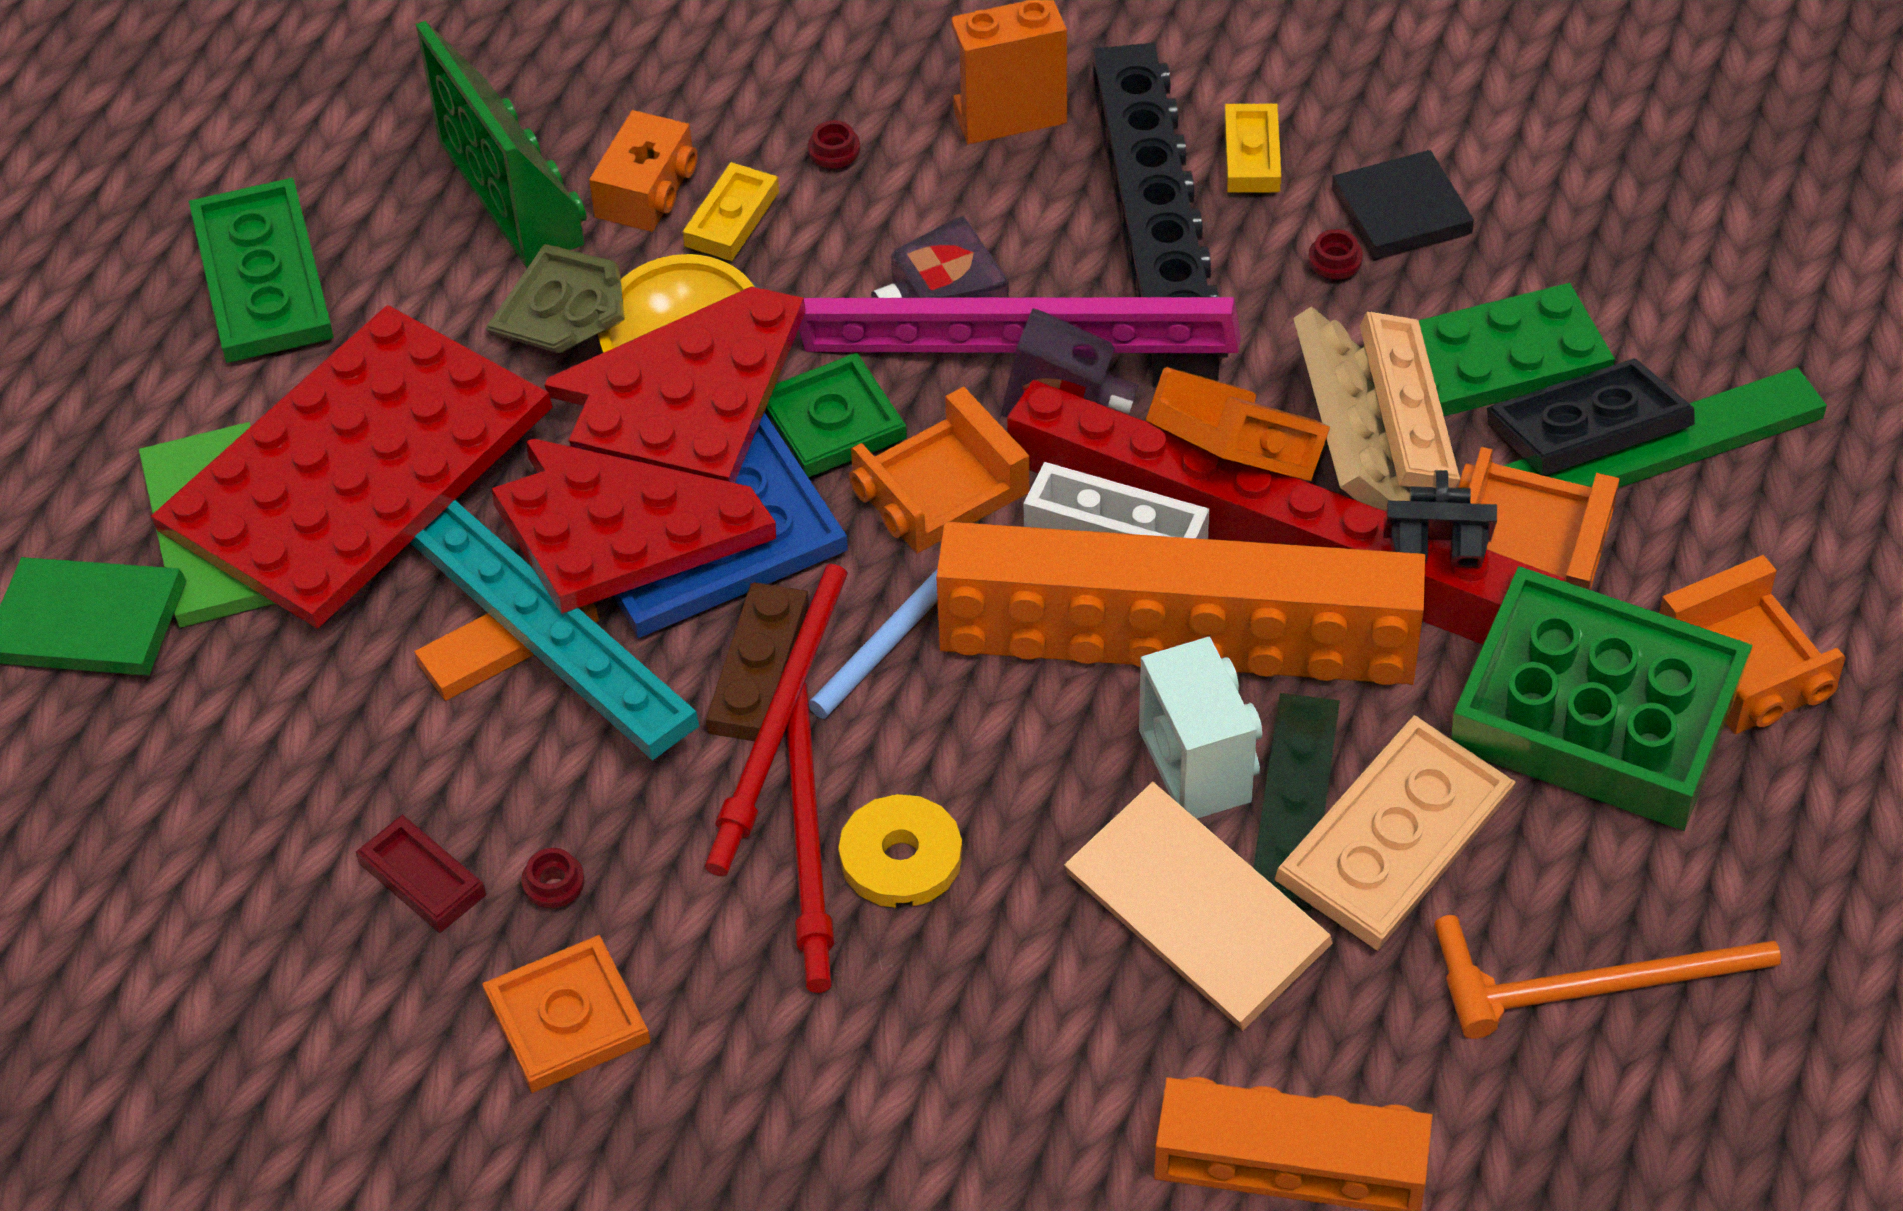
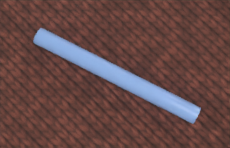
[808,568,938,719]

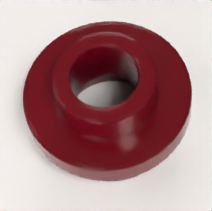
[808,120,860,168]
[1308,229,1363,279]
[521,848,585,908]

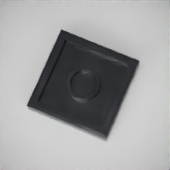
[1332,150,1474,260]

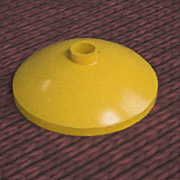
[598,254,754,353]

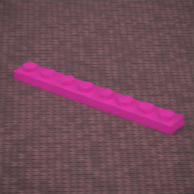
[799,297,1241,353]

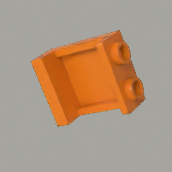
[951,0,1067,145]
[1146,367,1330,481]
[849,386,1030,554]
[1458,447,1620,590]
[1659,554,1846,735]

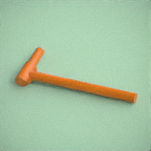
[1434,915,1781,1039]

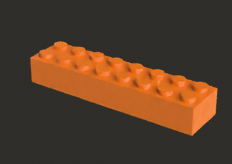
[936,521,1425,685]

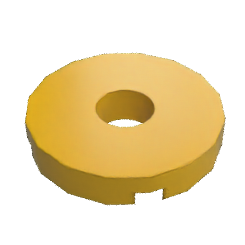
[838,794,962,908]

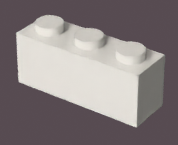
[1023,462,1209,539]

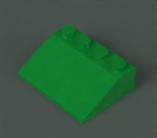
[416,21,587,268]
[1451,566,1753,831]

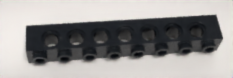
[1093,42,1229,388]

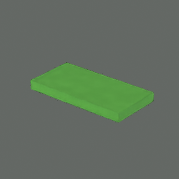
[139,422,276,628]

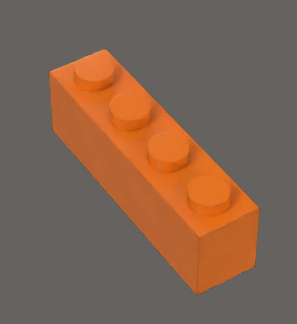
[1154,1077,1433,1211]

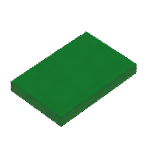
[0,557,187,676]

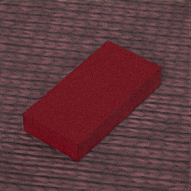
[356,814,486,933]

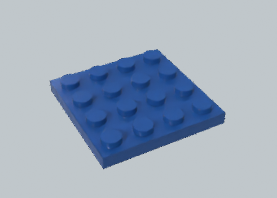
[613,412,848,638]

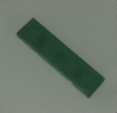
[1253,693,1340,911]

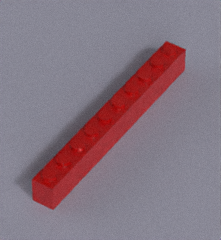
[1007,379,1565,645]

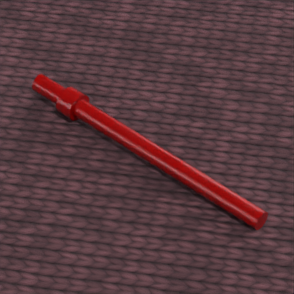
[704,564,848,876]
[787,682,834,993]

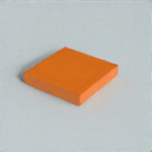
[482,934,651,1093]

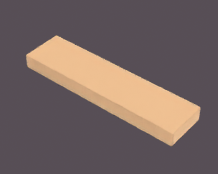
[1360,312,1460,488]

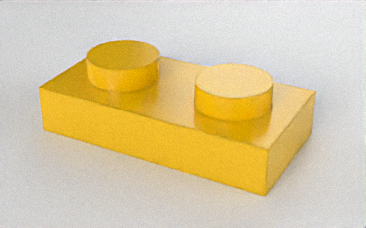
[1224,104,1281,192]
[683,162,779,261]

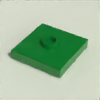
[764,352,907,477]

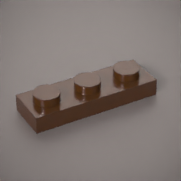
[706,582,809,742]

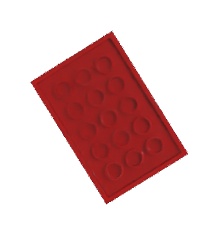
[151,305,553,629]

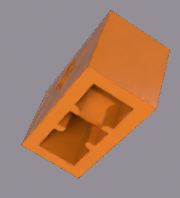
[589,110,698,232]

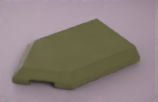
[485,244,625,353]

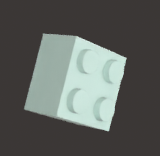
[1139,636,1262,819]

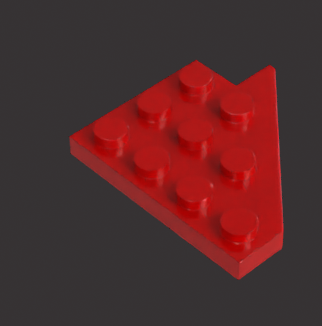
[544,286,806,483]
[492,439,776,614]

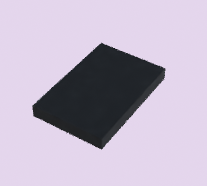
[1487,358,1695,476]

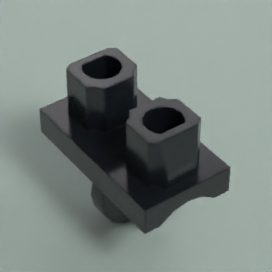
[1383,470,1497,568]

